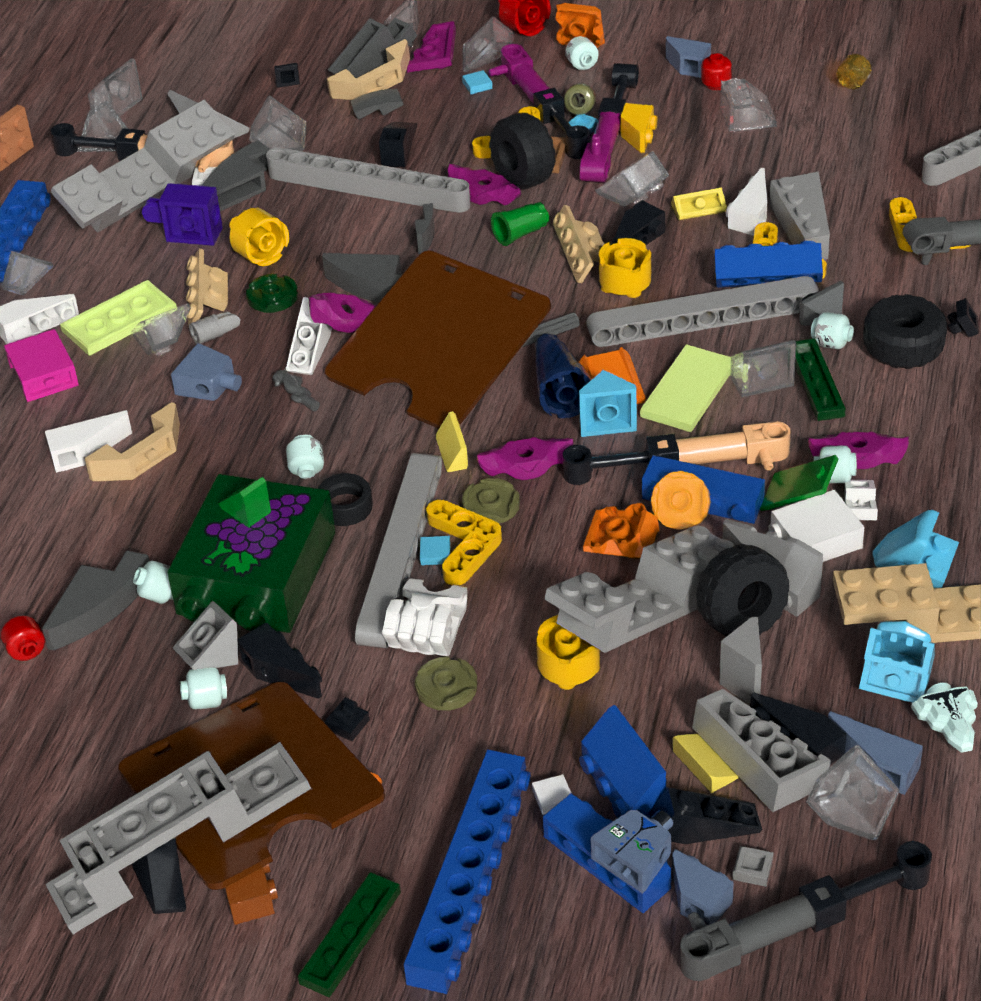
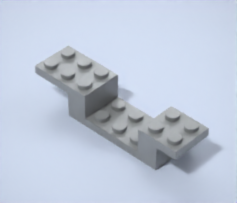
[51,99,235,233]
[545,525,734,653]
[46,742,311,934]

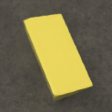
[671,188,727,220]
[436,411,468,472]
[673,734,738,793]

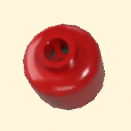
[701,53,732,90]
[1,616,45,661]

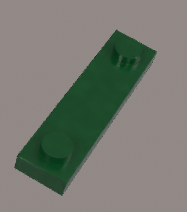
[788,338,846,421]
[298,872,401,998]

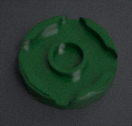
[246,274,298,313]

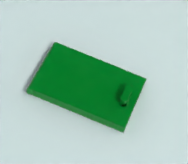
[760,455,839,511]

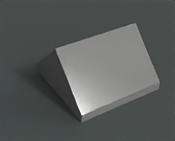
[173,601,238,670]
[720,617,762,705]

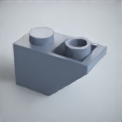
[666,36,711,78]
[672,849,734,925]

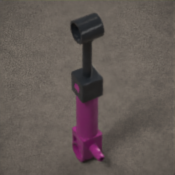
[488,44,590,159]
[580,63,639,183]

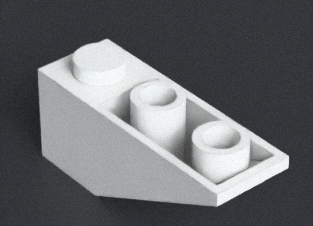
[726,168,767,236]
[0,294,79,344]
[286,297,332,375]
[45,410,132,473]

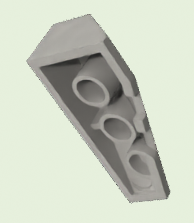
[722,519,823,617]

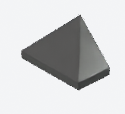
[799,281,844,326]

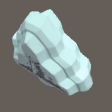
[911,683,978,753]

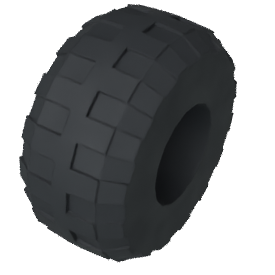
[489,113,556,189]
[863,294,947,369]
[696,544,789,637]

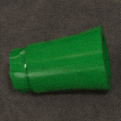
[491,202,549,246]

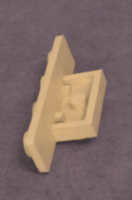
[553,205,604,284]
[185,248,228,328]

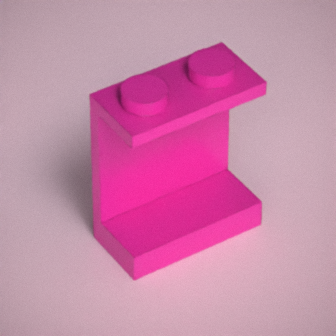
[4,329,79,402]

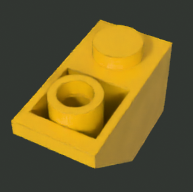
[621,103,658,153]

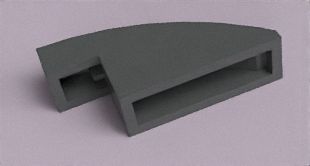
[328,18,417,78]
[203,140,269,211]
[322,253,403,303]
[42,551,150,650]

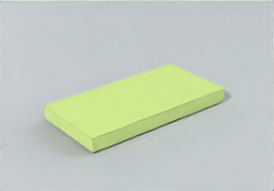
[60,280,177,356]
[640,344,736,432]

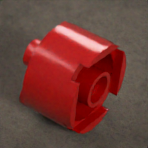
[498,0,551,36]

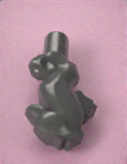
[273,369,320,412]

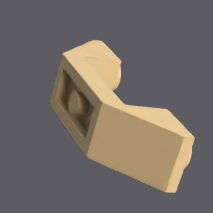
[327,39,410,100]
[85,402,180,481]

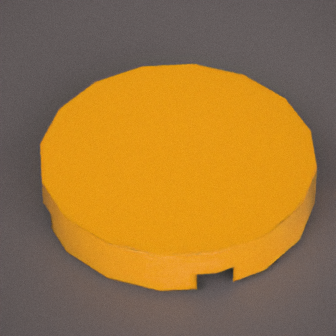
[651,471,711,530]

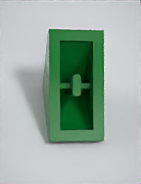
[218,477,271,528]

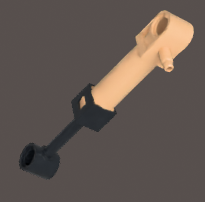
[50,123,234,172]
[563,421,790,485]

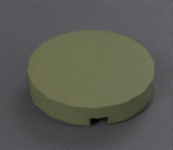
[462,478,520,524]
[415,657,478,710]

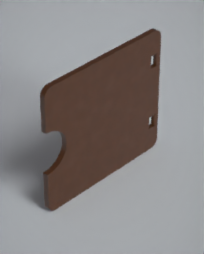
[325,250,551,429]
[119,682,385,890]

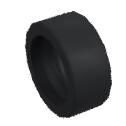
[318,473,373,526]

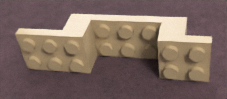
[833,563,981,643]

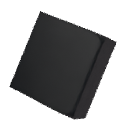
[274,63,300,88]

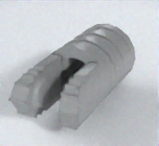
[189,311,241,344]

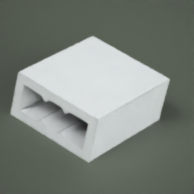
[768,490,864,562]

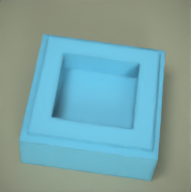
[462,70,492,94]
[568,114,598,134]
[420,536,451,565]

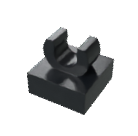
[947,298,979,337]
[324,697,370,741]

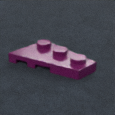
[407,21,456,73]

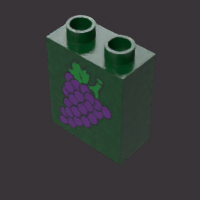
[167,474,335,633]

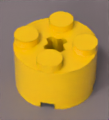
[229,208,289,266]
[599,238,651,298]
[536,615,600,690]

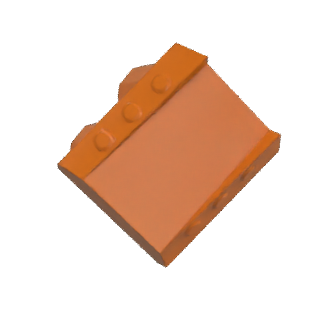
[556,3,605,48]
[578,347,646,405]
[583,503,660,559]

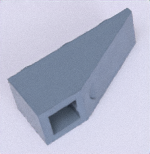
[828,711,923,795]

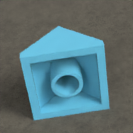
[579,370,637,437]

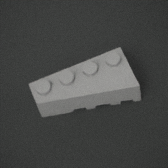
[769,171,830,260]
[692,689,831,812]

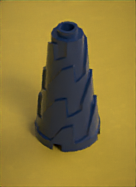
[535,333,592,418]

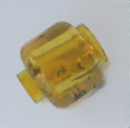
[836,54,872,90]

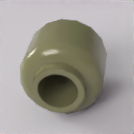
[564,83,596,115]

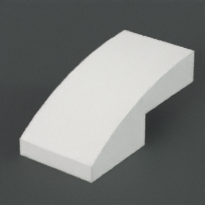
[844,480,878,520]

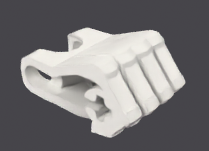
[382,578,467,656]

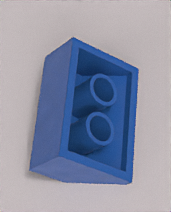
[579,705,666,819]

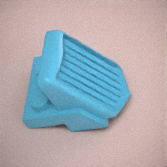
[872,510,959,588]
[859,621,935,703]

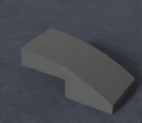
[350,89,404,120]
[415,203,435,254]

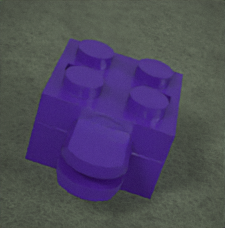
[142,183,223,246]

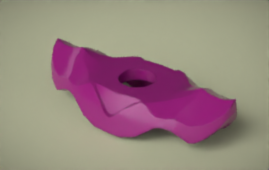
[448,164,521,205]
[308,293,377,333]
[808,432,909,469]
[477,437,574,480]

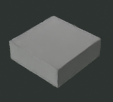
[733,846,774,887]

